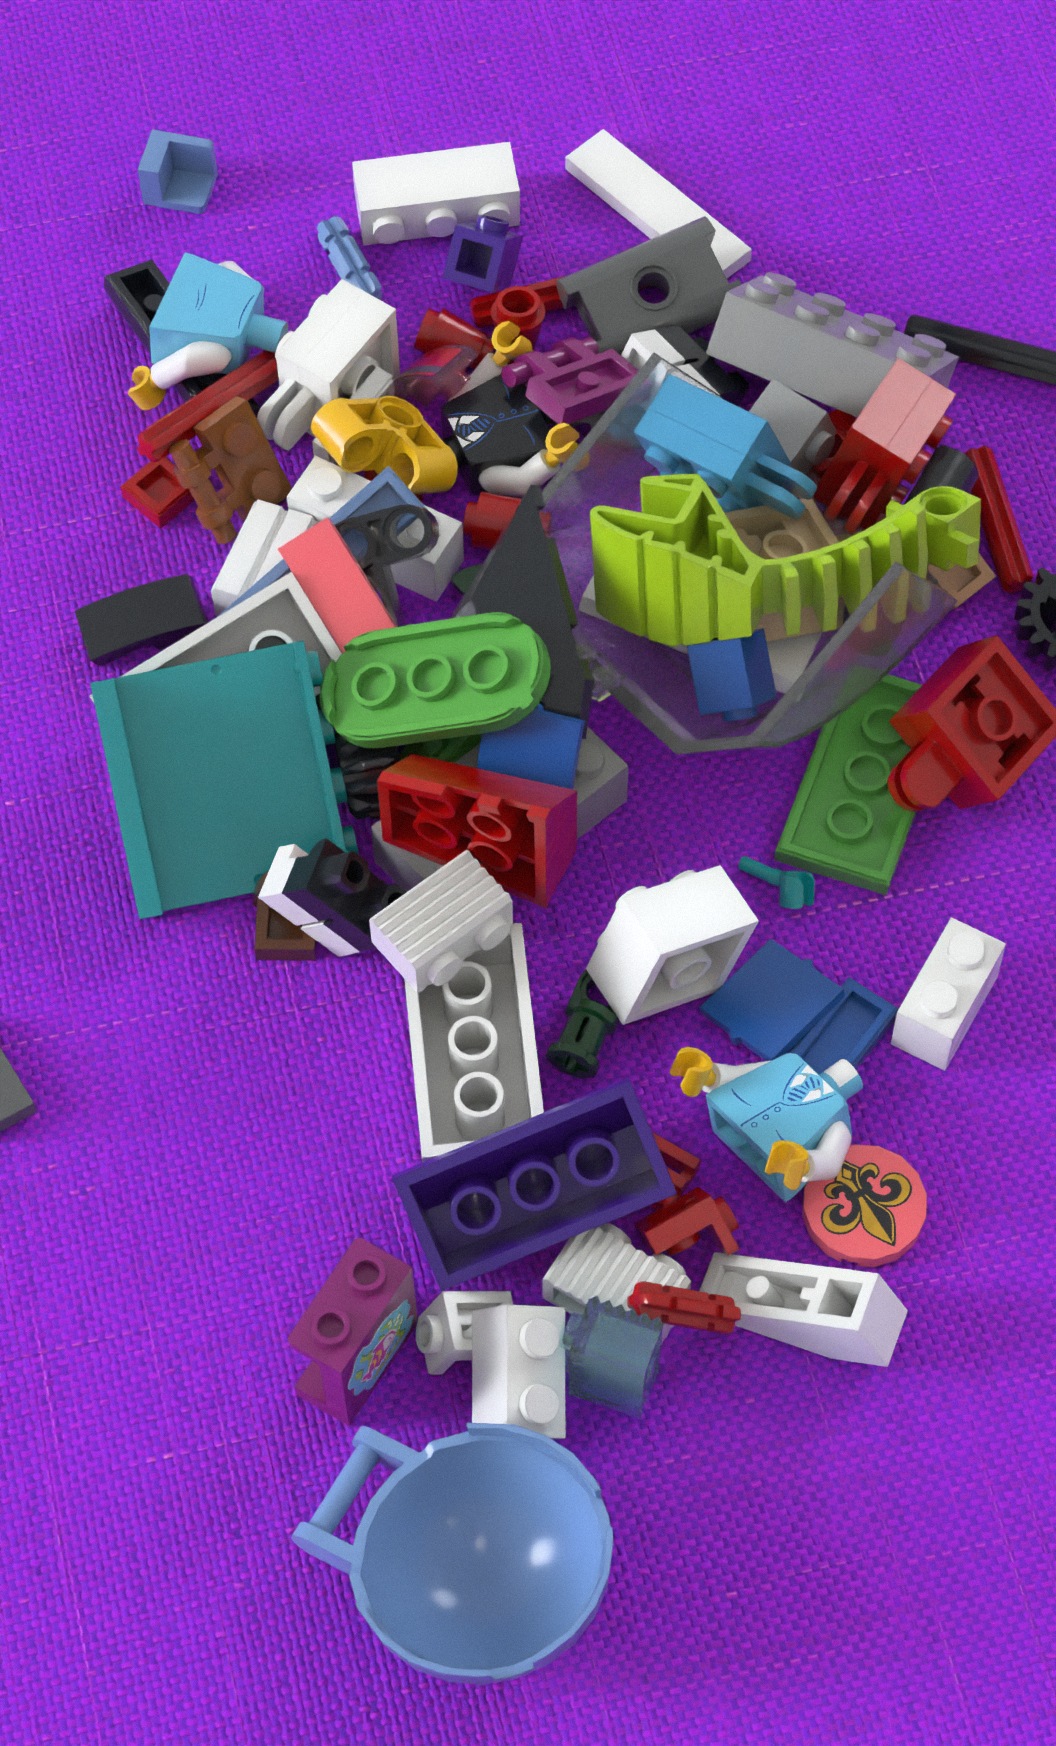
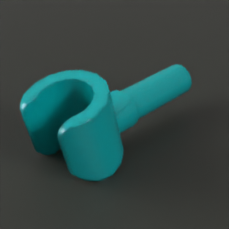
[738,856,815,909]

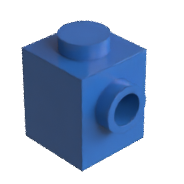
[687,628,777,722]

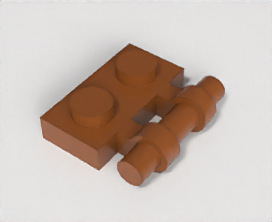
[169,396,292,544]

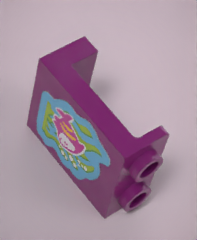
[288,1238,418,1427]

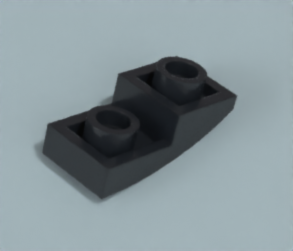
[75,574,207,667]

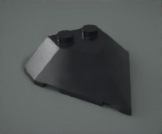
[449,485,594,739]

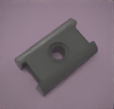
[556,216,741,355]

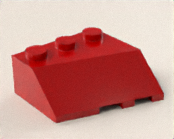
[377,754,577,908]

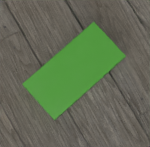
[774,662,922,896]

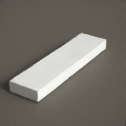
[565,129,752,279]

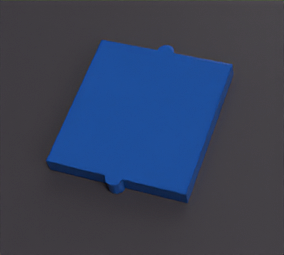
[477,703,585,789]
[699,939,845,1061]

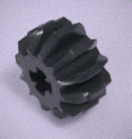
[334,731,401,820]

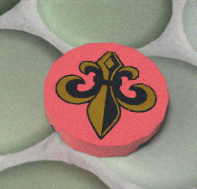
[802,1145,927,1267]

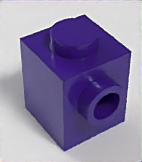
[442,215,523,293]

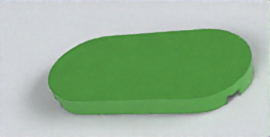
[319,612,551,748]

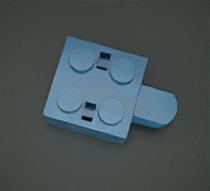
[633,374,817,520]

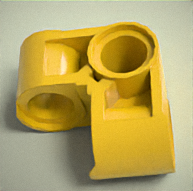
[311,396,457,495]

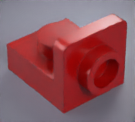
[633,1187,739,1256]

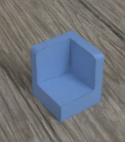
[138,129,218,214]

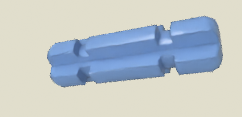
[317,216,382,300]

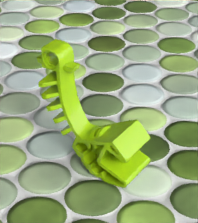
[590,474,981,647]

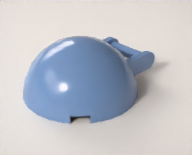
[291,1423,613,1685]

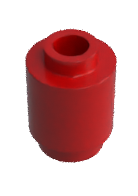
[463,492,547,550]

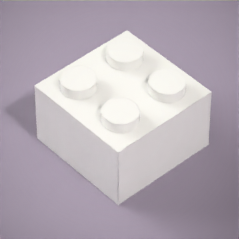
[586,865,759,1025]

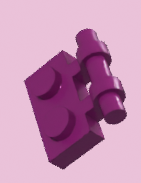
[501,337,648,424]

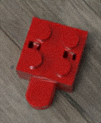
[813,358,956,535]
[887,635,1056,812]

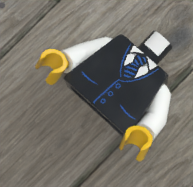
[441,321,585,498]

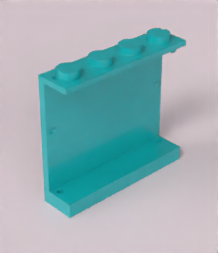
[90,640,359,919]

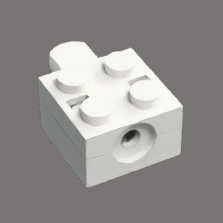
[256,279,400,450]

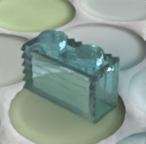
[561,1296,663,1419]

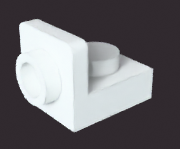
[416,1291,513,1375]

